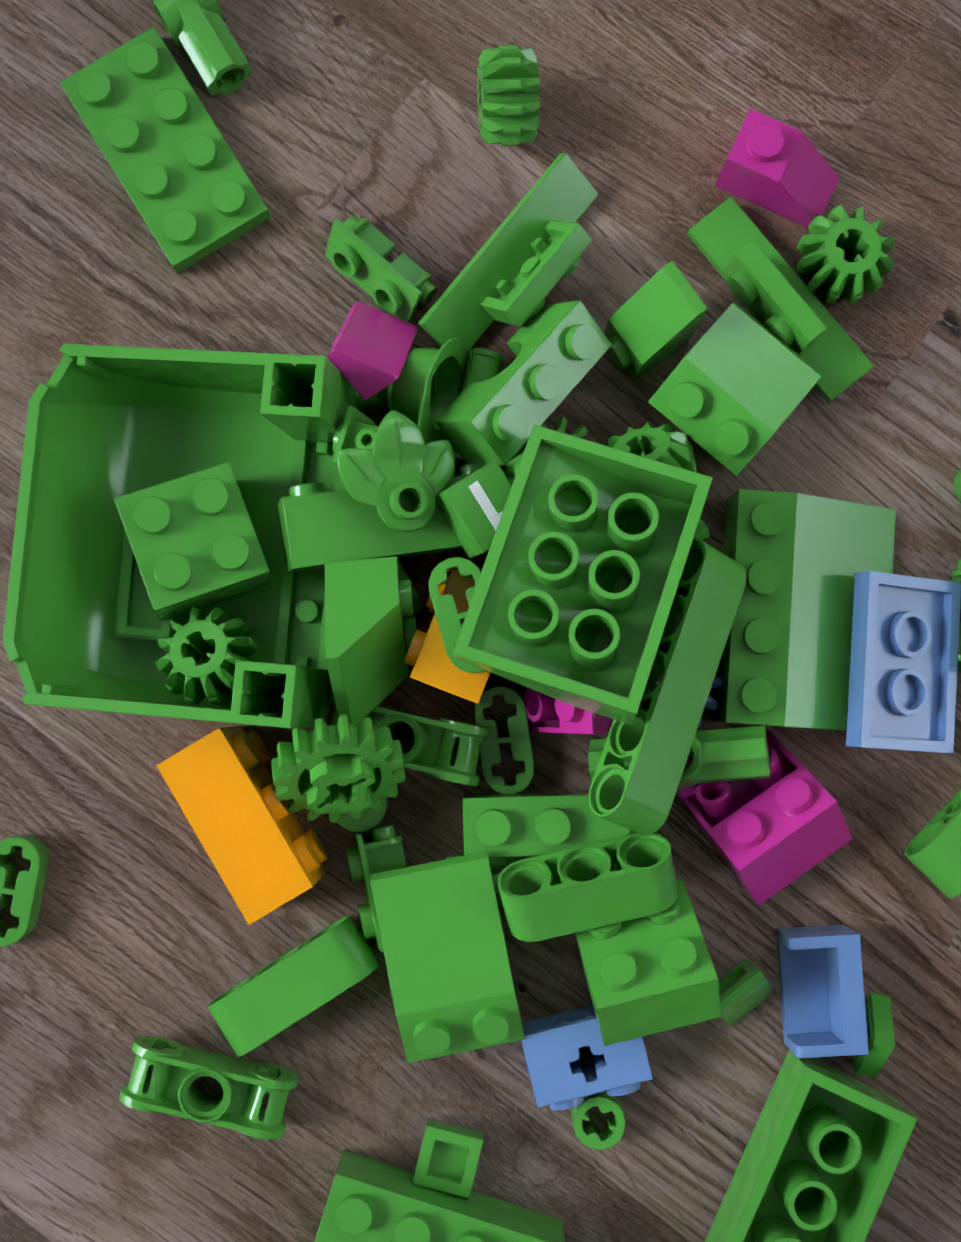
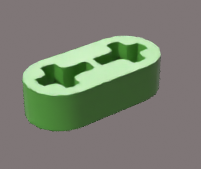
[429,557,485,673]
[475,686,534,794]
[0,834,49,946]

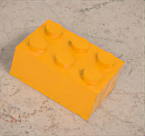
[156,726,328,925]

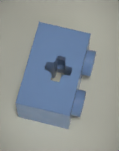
[521,1005,653,1110]

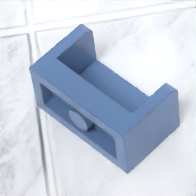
[776,924,869,1058]

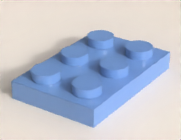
[846,571,961,754]

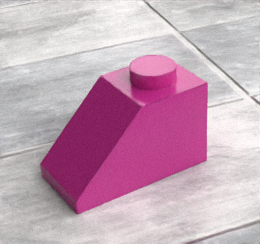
[715,108,839,228]

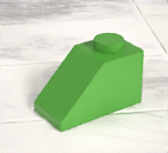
[604,261,708,379]

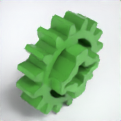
[271,715,406,823]

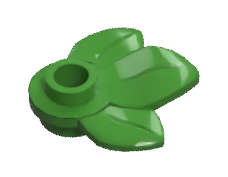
[337,411,455,532]

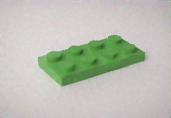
[59,26,271,274]

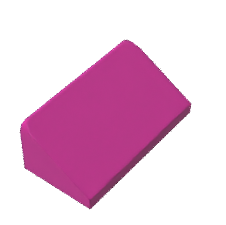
[328,301,417,400]

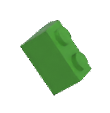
[648,301,822,476]
[325,556,417,725]

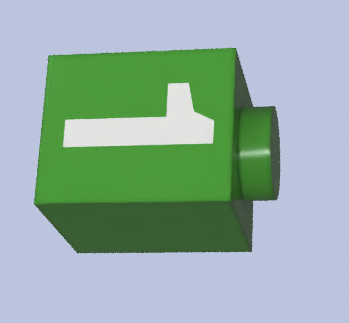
[436,459,512,558]

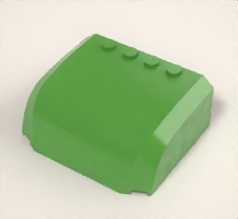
[3,344,357,728]

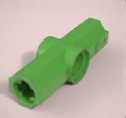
[151,0,252,96]
[588,725,771,789]

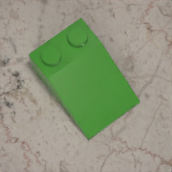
[370,851,525,1063]

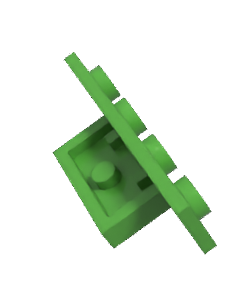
[418,153,599,352]
[687,196,874,403]

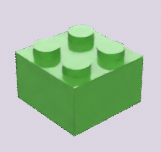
[114,462,270,621]
[574,878,721,1046]

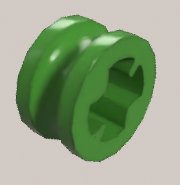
[571,1091,626,1150]

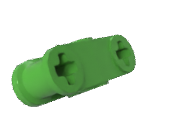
[330,693,491,786]
[119,1035,299,1140]

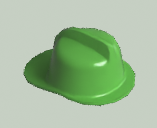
[387,337,468,445]

